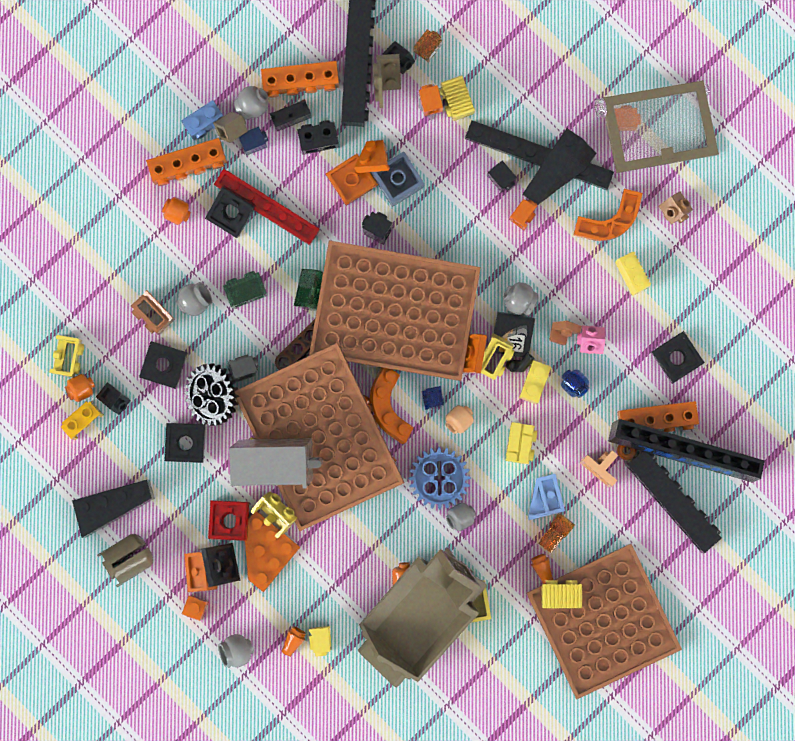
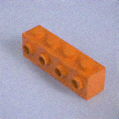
[261,61,339,98]
[146,138,227,186]
[617,401,699,432]

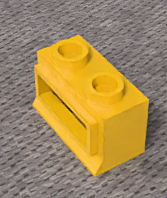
[61,401,104,440]

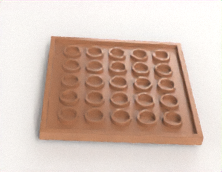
[526,543,682,700]

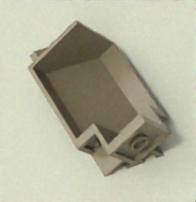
[358,547,487,688]

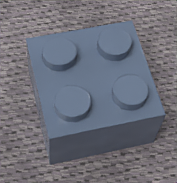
[372,152,424,207]

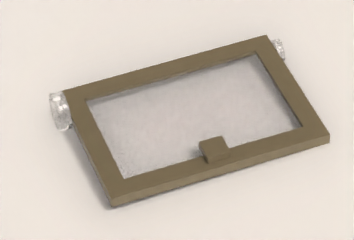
[595,80,719,173]

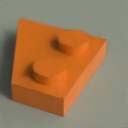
[354,140,390,173]

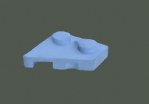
[528,474,565,520]

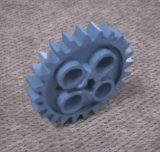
[408,447,471,510]

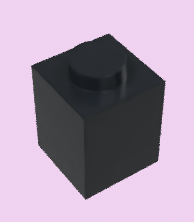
[487,160,517,193]

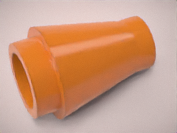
[531,554,554,584]
[281,626,306,657]

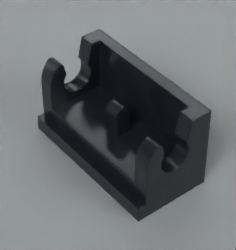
[270,99,312,132]

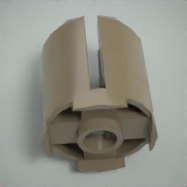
[97,534,153,588]

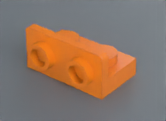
[184,552,217,592]

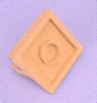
[579,450,618,487]

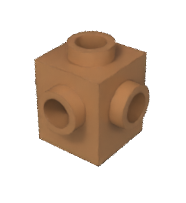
[658,191,693,225]

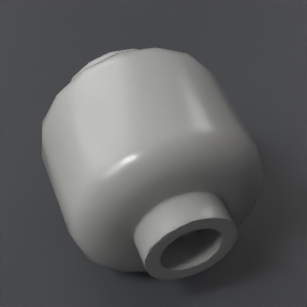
[446,503,476,531]

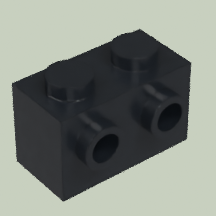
[297,120,340,155]
[362,212,393,245]

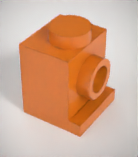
[509,199,537,231]

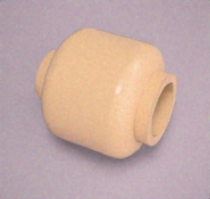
[445,405,474,434]

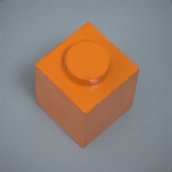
[419,84,443,116]
[182,595,209,621]

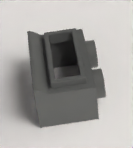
[227,354,259,383]

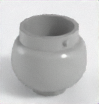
[234,86,269,120]
[177,282,212,316]
[503,282,538,316]
[218,634,253,668]

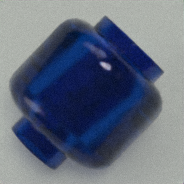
[561,369,590,398]

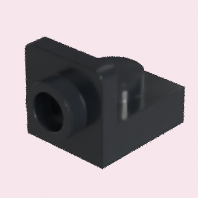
[382,41,415,74]
[96,382,131,415]

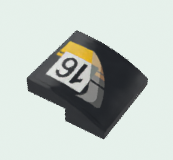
[494,311,535,358]

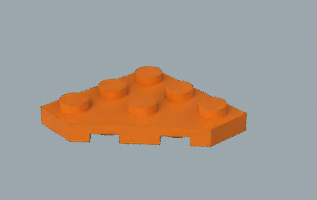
[245,511,300,592]

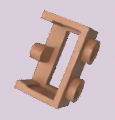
[131,290,175,335]

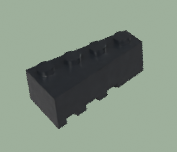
[72,480,155,538]

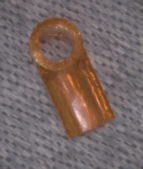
[538,513,575,553]

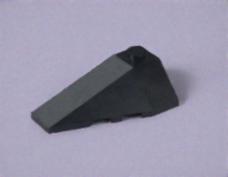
[522,128,597,205]

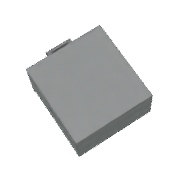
[229,438,323,488]

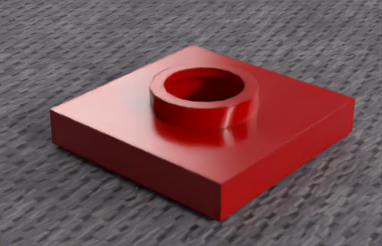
[208,500,249,541]

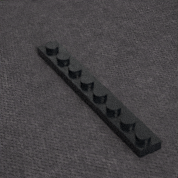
[465,120,614,190]

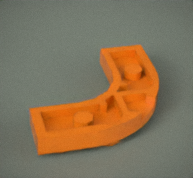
[573,189,643,241]
[370,367,414,444]

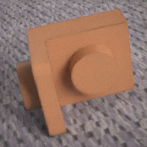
[549,321,582,346]

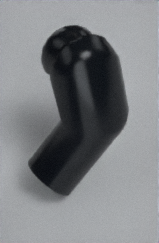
[506,353,534,372]

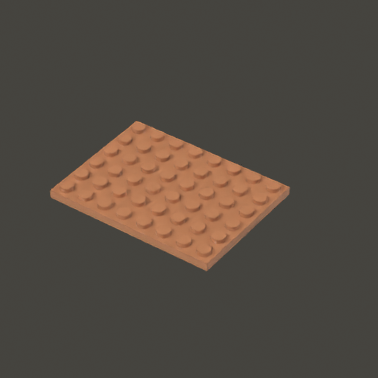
[309,240,481,381]
[235,343,404,532]

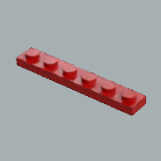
[214,169,320,246]

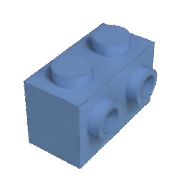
[181,100,223,141]

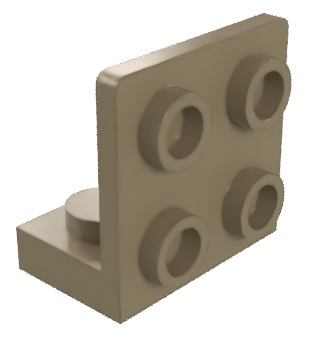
[373,54,401,108]

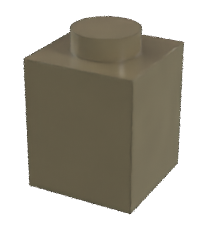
[213,112,248,143]

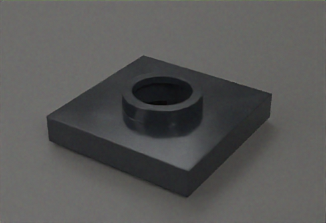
[205,186,256,238]
[651,331,705,384]
[139,341,188,389]
[164,423,205,463]
[201,543,241,587]

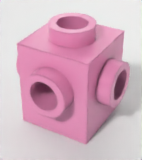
[577,326,605,354]

